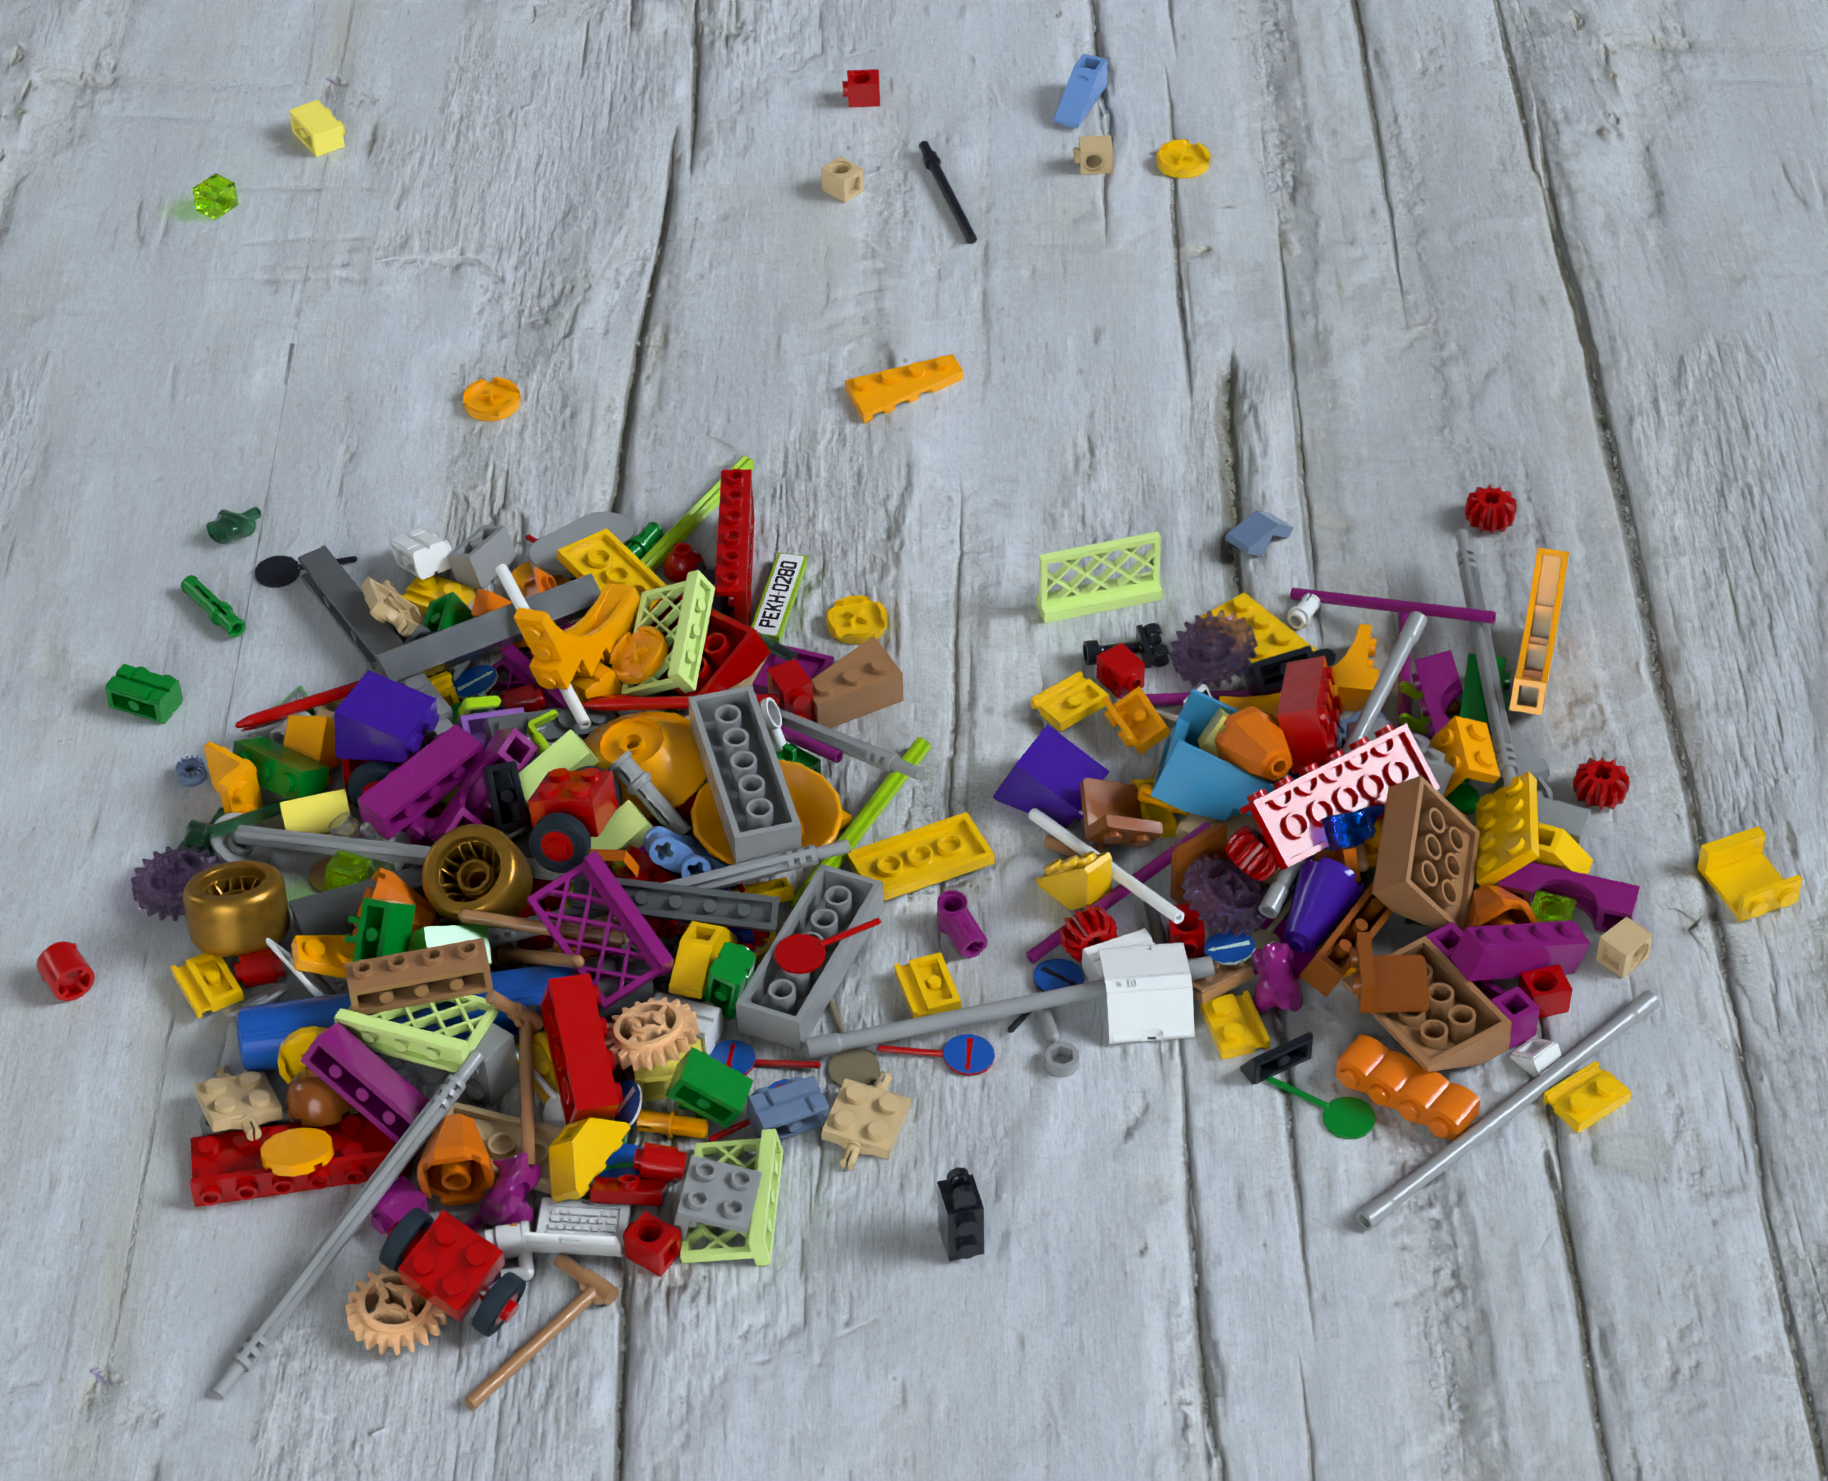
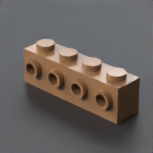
[344,938,493,1015]

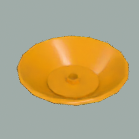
[583,711,707,819]
[690,759,843,866]

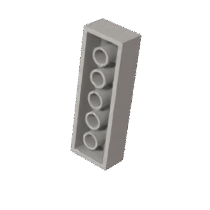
[688,685,801,864]
[736,864,884,1051]

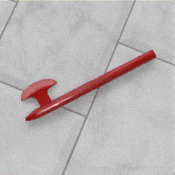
[235,680,360,732]
[582,694,779,711]

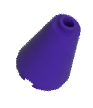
[1284,856,1364,953]

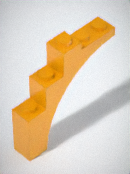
[1509,547,1569,715]
[513,582,640,690]
[1219,624,1379,719]

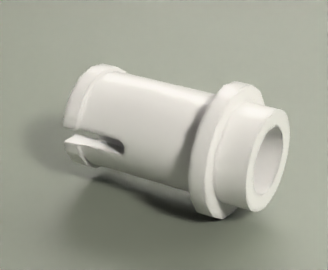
[1287,593,1321,629]

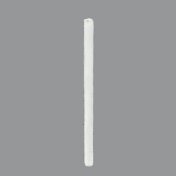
[495,564,592,729]
[1028,808,1185,924]

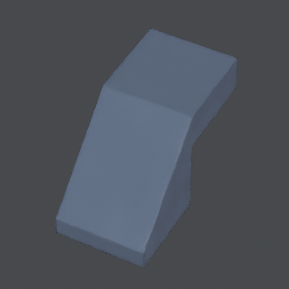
[1224,510,1294,556]

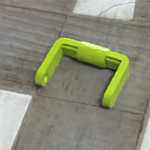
[1399,681,1431,735]
[455,695,501,724]
[527,709,559,754]

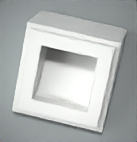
[1510,1037,1562,1078]

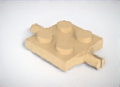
[361,577,424,638]
[194,1065,282,1141]
[821,1071,912,1170]

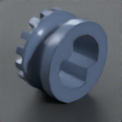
[176,755,207,787]

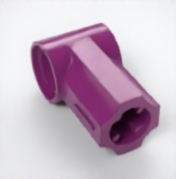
[936,890,988,959]

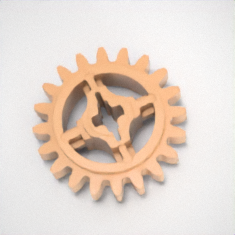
[605,997,700,1071]
[345,1265,448,1355]

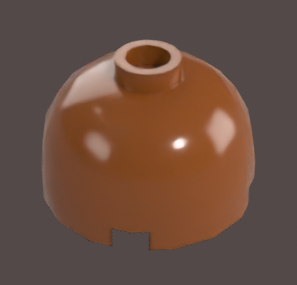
[286,1066,357,1127]

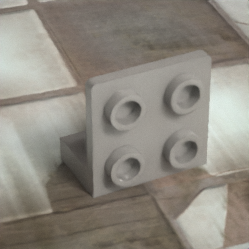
[674,1155,762,1241]

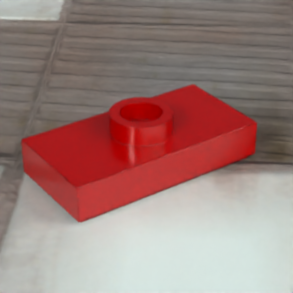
[590,1174,667,1206]

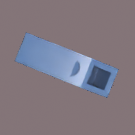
[1054,54,1108,128]

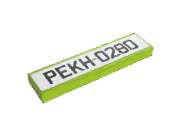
[751,552,808,645]

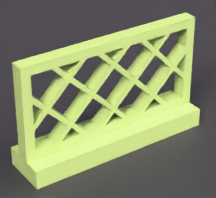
[1036,531,1163,623]
[621,570,715,696]
[334,995,500,1073]
[680,1129,784,1266]

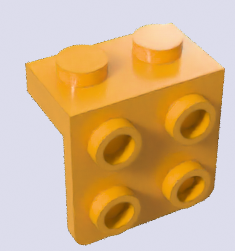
[1430,716,1501,798]
[204,741,265,818]

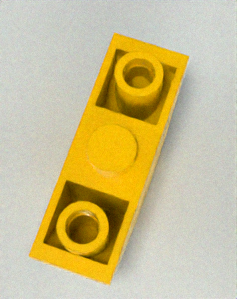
[1532,822,1593,875]
[1035,851,1112,911]
[669,921,737,999]
[548,1117,631,1203]

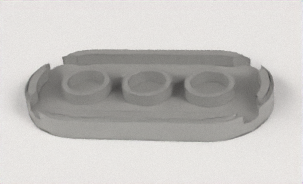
[529,512,635,579]

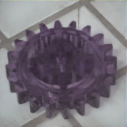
[1170,610,1258,689]
[131,844,219,921]
[1181,853,1268,937]

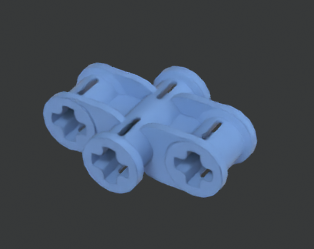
[643,826,733,891]

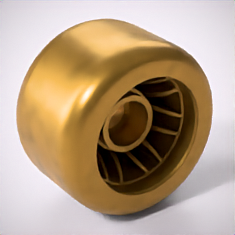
[422,824,533,928]
[183,861,291,957]

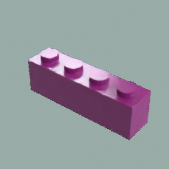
[357,724,484,840]
[1450,920,1591,981]
[300,1022,430,1143]

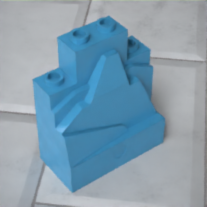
[1150,689,1301,822]

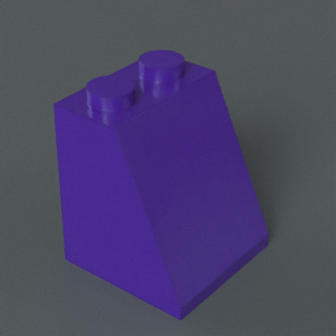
[334,670,439,763]
[993,724,1110,828]

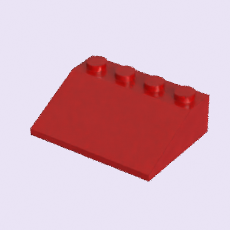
[631,594,770,696]

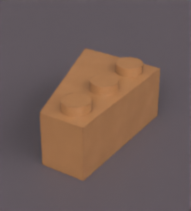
[811,636,903,728]

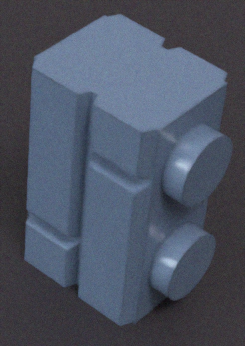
[746,1076,829,1140]

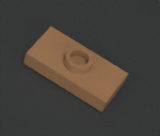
[1192,962,1254,1004]

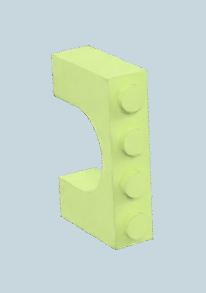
[519,729,653,850]

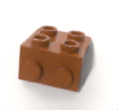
[1080,778,1163,848]
[1170,822,1248,915]
[1349,932,1430,1013]

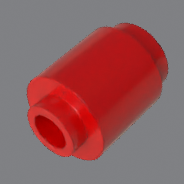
[498,683,546,712]
[233,949,285,988]
[633,1142,687,1183]

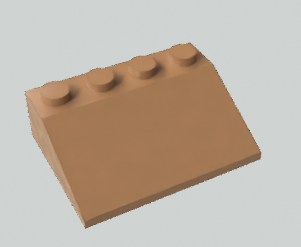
[1372,775,1480,932]
[1342,936,1512,1072]

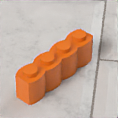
[1336,1034,1480,1141]

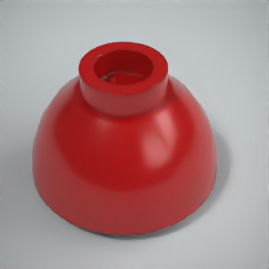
[663,543,704,583]

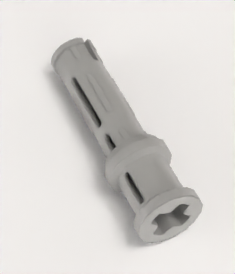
[607,750,692,835]

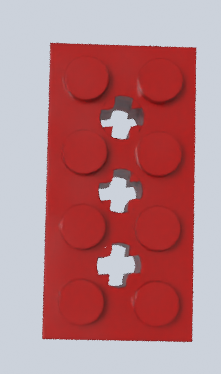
[1277,656,1343,774]
[540,973,623,1125]

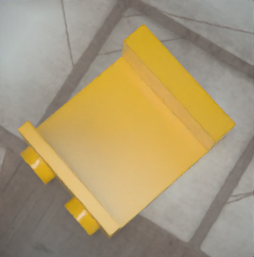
[1697,826,1803,922]

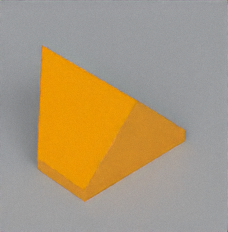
[283,715,342,770]

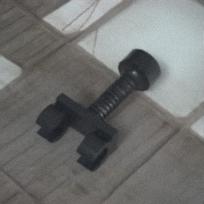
[1083,623,1170,668]

